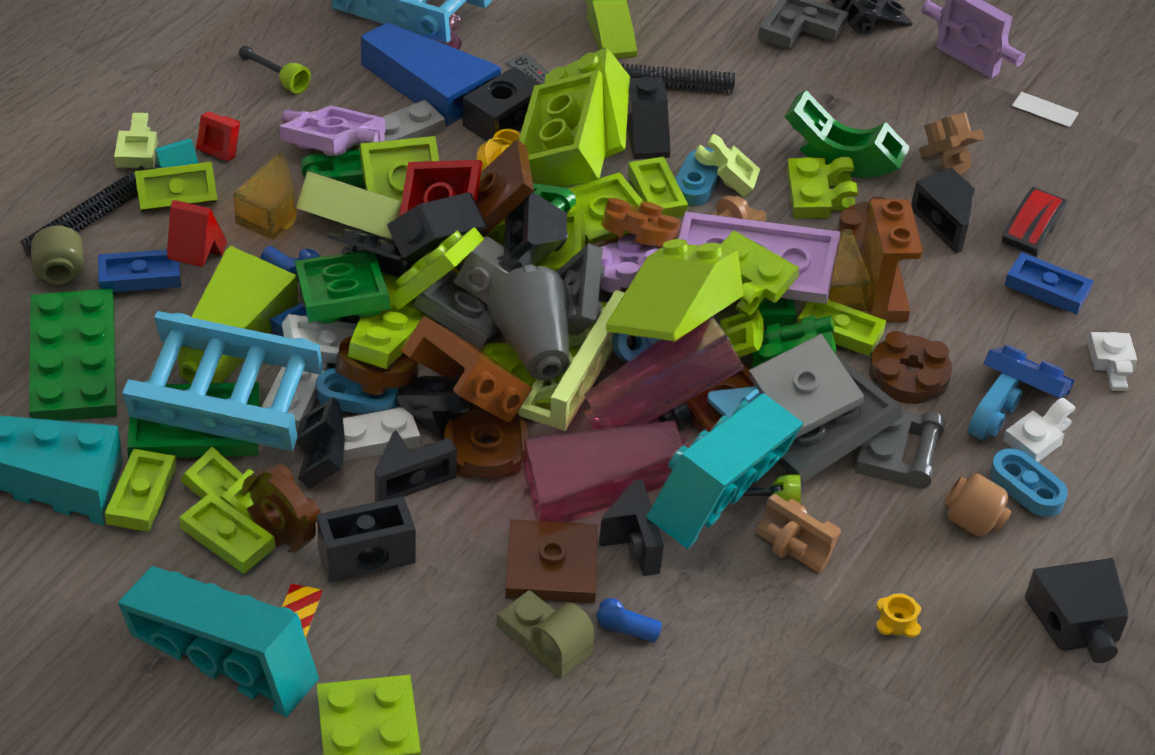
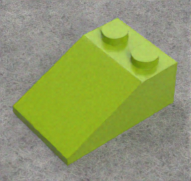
[544,47,630,159]
[519,69,606,187]
[606,239,744,341]

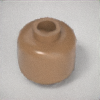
[943,473,1011,537]

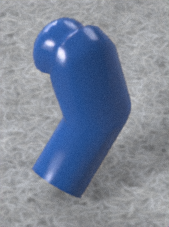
[596,598,662,643]

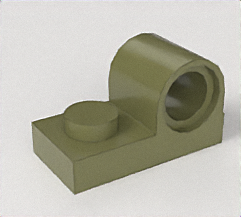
[497,590,594,679]

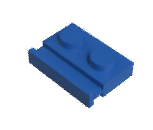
[983,344,1075,398]

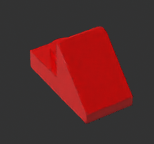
[167,200,227,267]

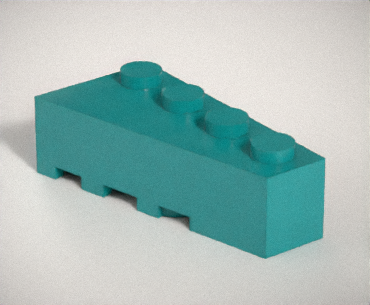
[117,566,319,718]

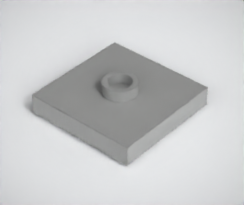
[749,334,864,439]

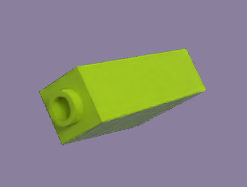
[177,246,298,383]

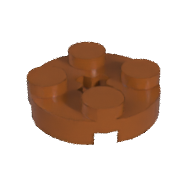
[601,198,682,247]

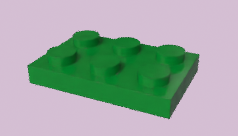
[294,250,391,324]
[127,382,260,459]

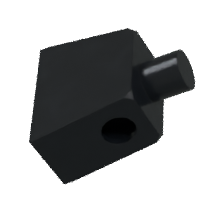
[1025,558,1128,663]

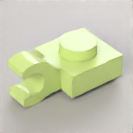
[114,112,158,169]
[695,134,760,197]

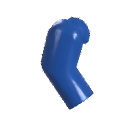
[260,246,320,275]

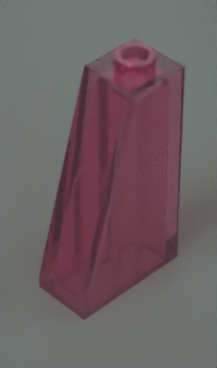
[584,317,744,443]
[523,421,689,523]

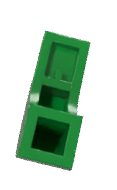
[784,90,910,178]

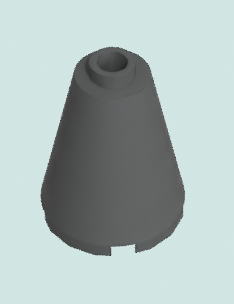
[487,266,569,380]

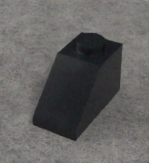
[627,77,671,159]
[911,167,975,254]
[387,192,488,264]
[503,192,568,269]

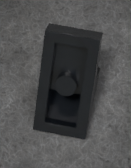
[395,376,474,439]
[375,430,457,502]
[599,479,664,576]

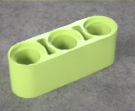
[296,171,402,240]

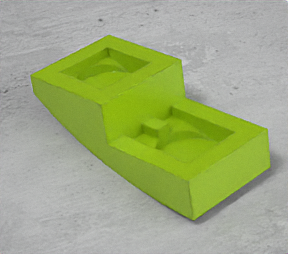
[715,308,764,364]
[180,447,254,520]

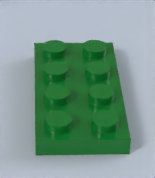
[29,288,117,421]

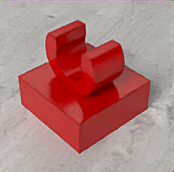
[196,111,240,161]

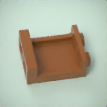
[857,199,923,322]
[401,316,533,422]

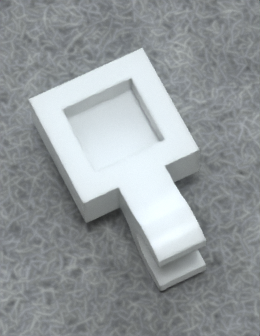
[1087,332,1137,391]
[1003,398,1076,462]

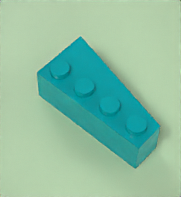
[646,393,804,549]
[0,416,123,526]

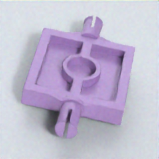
[921,0,1025,79]
[279,106,386,156]

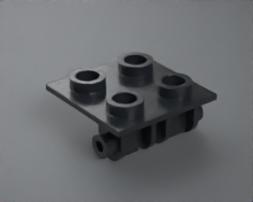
[830,0,913,34]
[327,229,414,277]

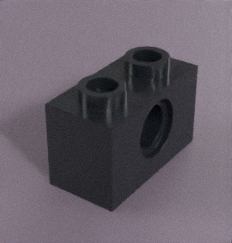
[463,66,542,142]
[316,496,416,582]

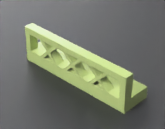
[519,290,625,431]

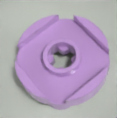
[599,235,659,293]

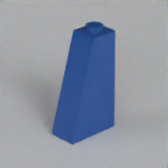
[361,22,501,126]

